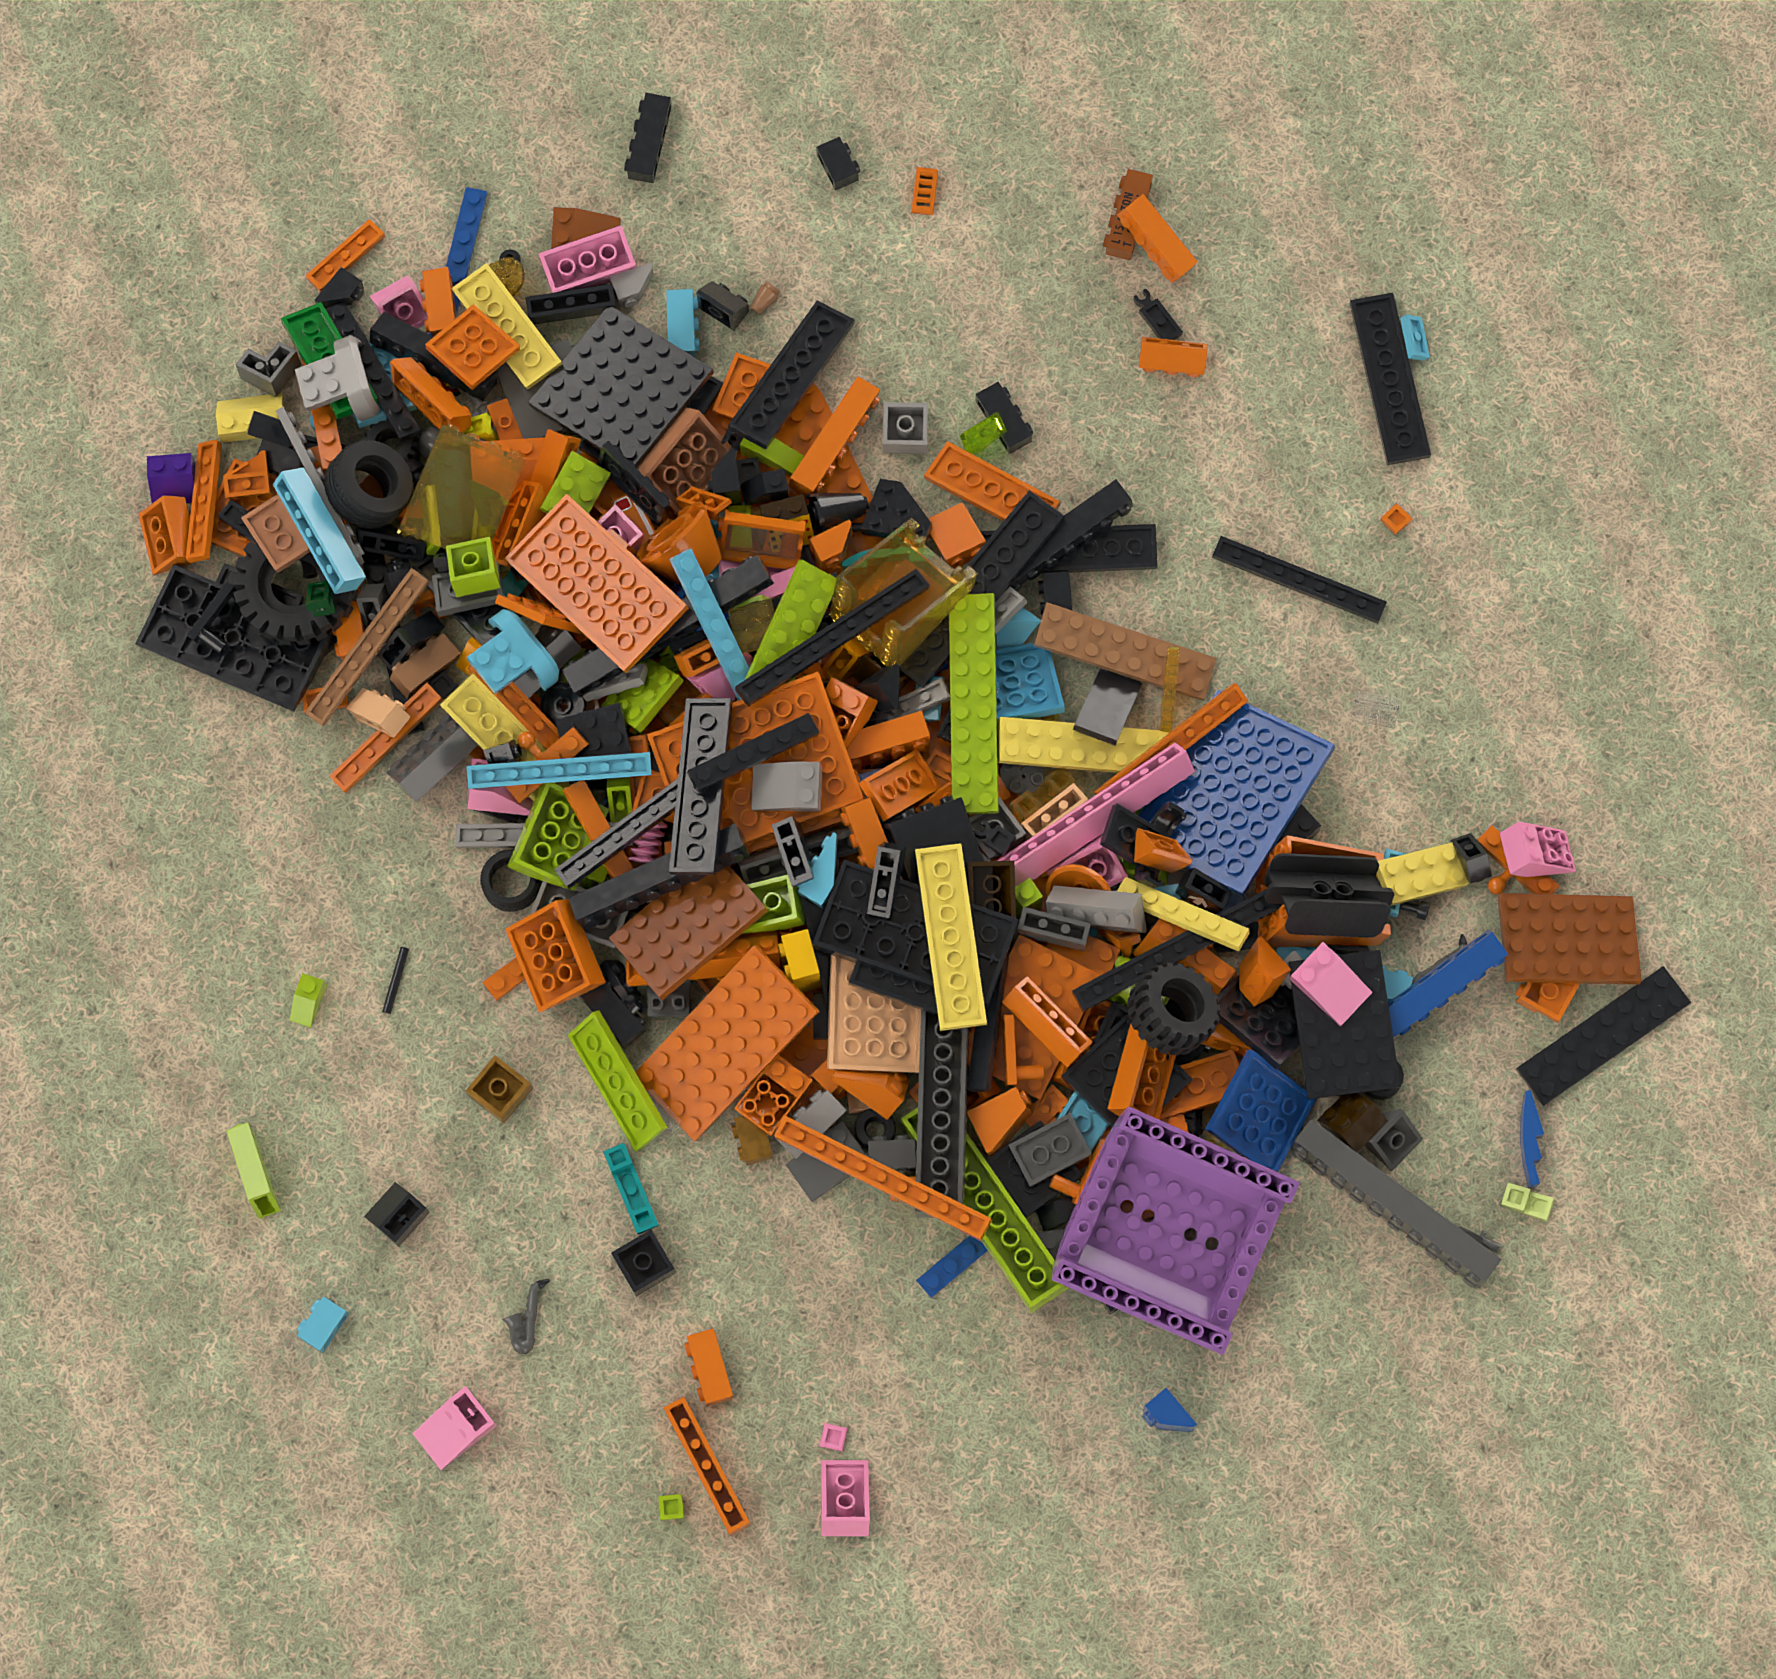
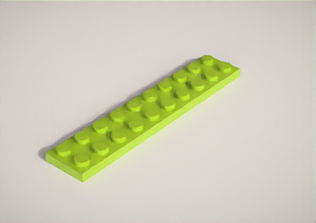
[949,593,999,815]

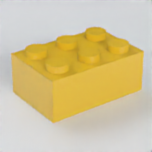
[778,929,821,993]

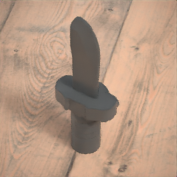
[1457,1226,1501,1252]

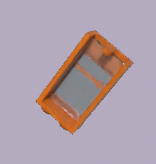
[717,510,806,569]

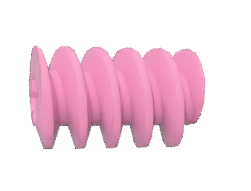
[628,821,668,864]

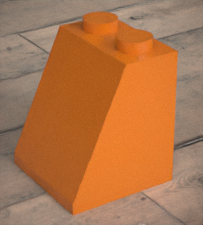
[967,1087,1033,1156]

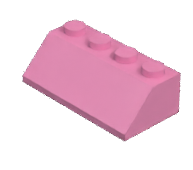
[539,226,636,293]

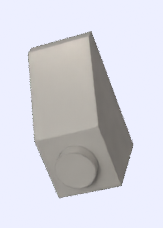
[610,263,654,307]

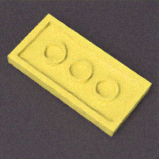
[1377,843,1469,906]

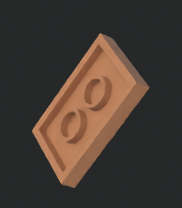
[241,494,311,573]

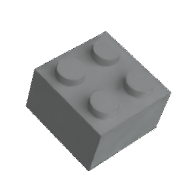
[883,402,928,454]

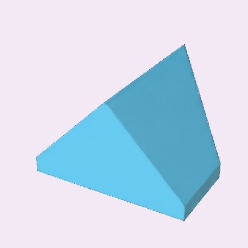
[997,607,1041,649]

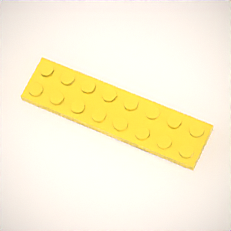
[440,673,599,804]
[998,717,1171,773]
[915,844,987,1031]

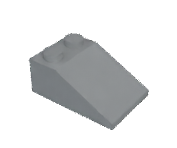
[752,762,822,812]

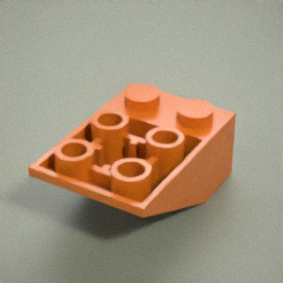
[825,677,878,748]
[734,1055,814,1136]

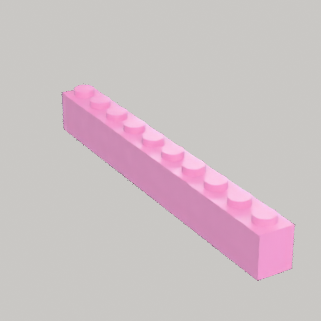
[997,743,1195,887]

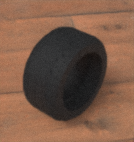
[480,850,541,912]

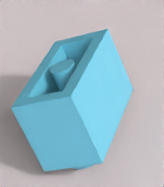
[297,1296,349,1353]

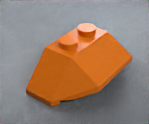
[491,480,547,568]

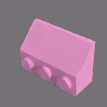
[1047,833,1129,887]

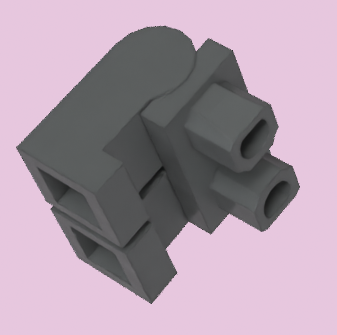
[647,979,691,1018]

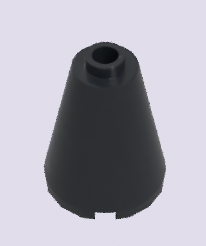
[805,493,869,536]

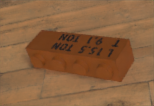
[1103,169,1153,261]

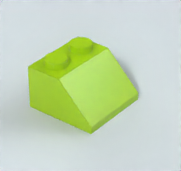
[446,537,501,597]

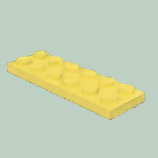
[451,263,563,390]

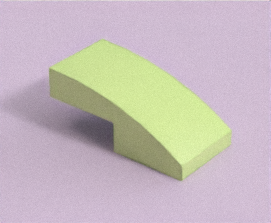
[1501,1183,1554,1222]

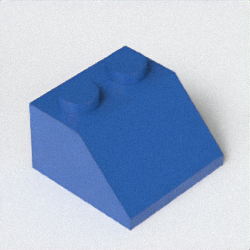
[1142,1388,1197,1432]

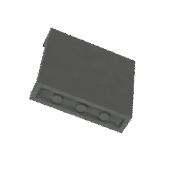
[497,339,575,439]

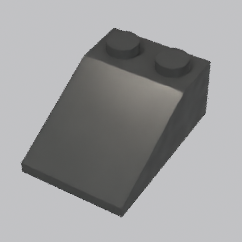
[786,1122,866,1202]

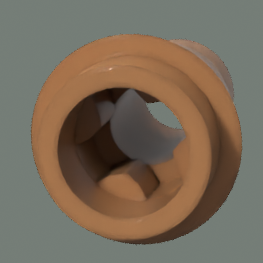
[749,282,780,315]

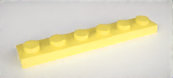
[1117,877,1249,951]

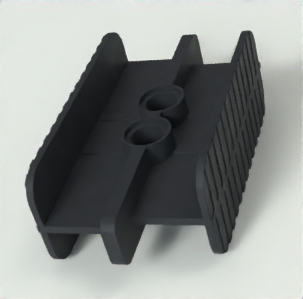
[1264,853,1394,938]

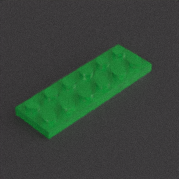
[281,302,378,419]

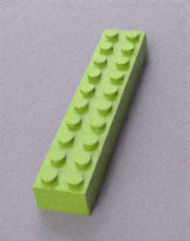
[901,1108,1069,1314]

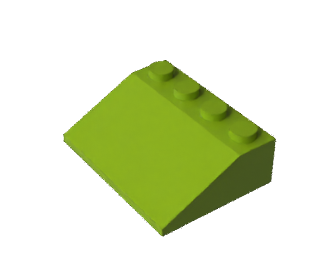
[507,782,609,891]

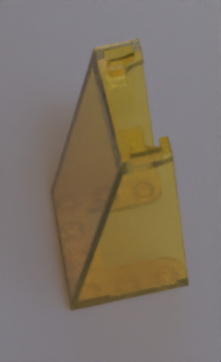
[397,424,526,549]
[829,518,977,666]

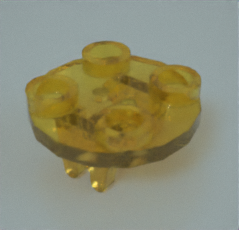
[489,257,525,297]

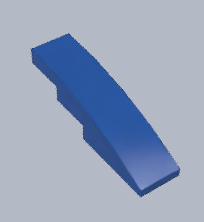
[1520,1090,1544,1189]

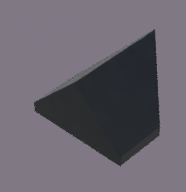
[854,664,899,712]

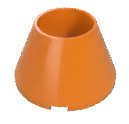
[635,501,722,587]

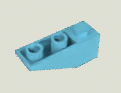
[797,832,838,908]

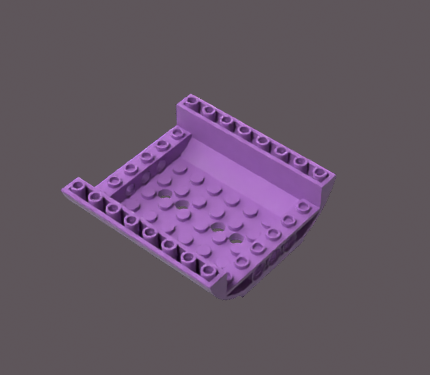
[1051,1106,1300,1355]

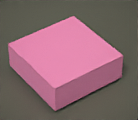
[819,1423,848,1452]

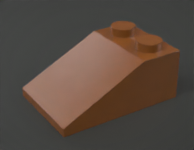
[551,207,621,249]

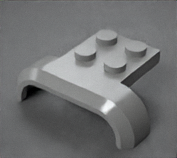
[295,335,380,421]

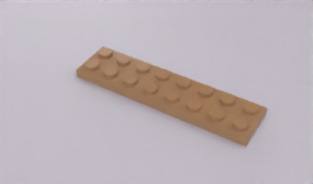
[1033,602,1217,701]

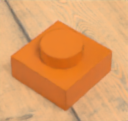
[1380,503,1413,536]

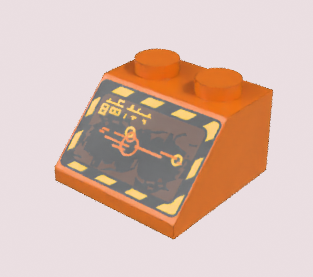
[810,520,852,574]

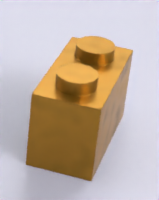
[731,1116,773,1166]

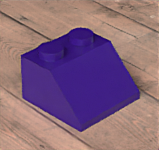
[147,453,195,503]

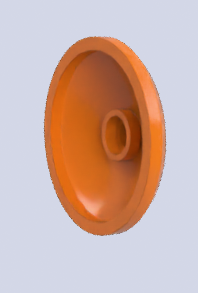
[1046,864,1111,897]

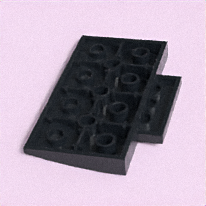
[135,563,334,712]
[812,859,1019,1015]

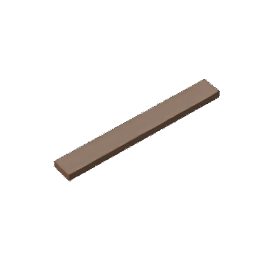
[305,568,430,727]

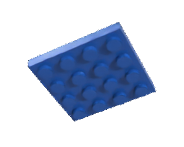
[1205,1050,1316,1172]

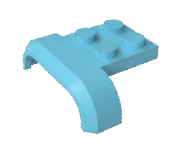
[467,609,559,694]

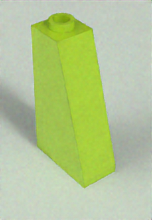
[226,1122,281,1219]

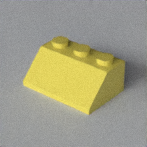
[216,393,285,443]

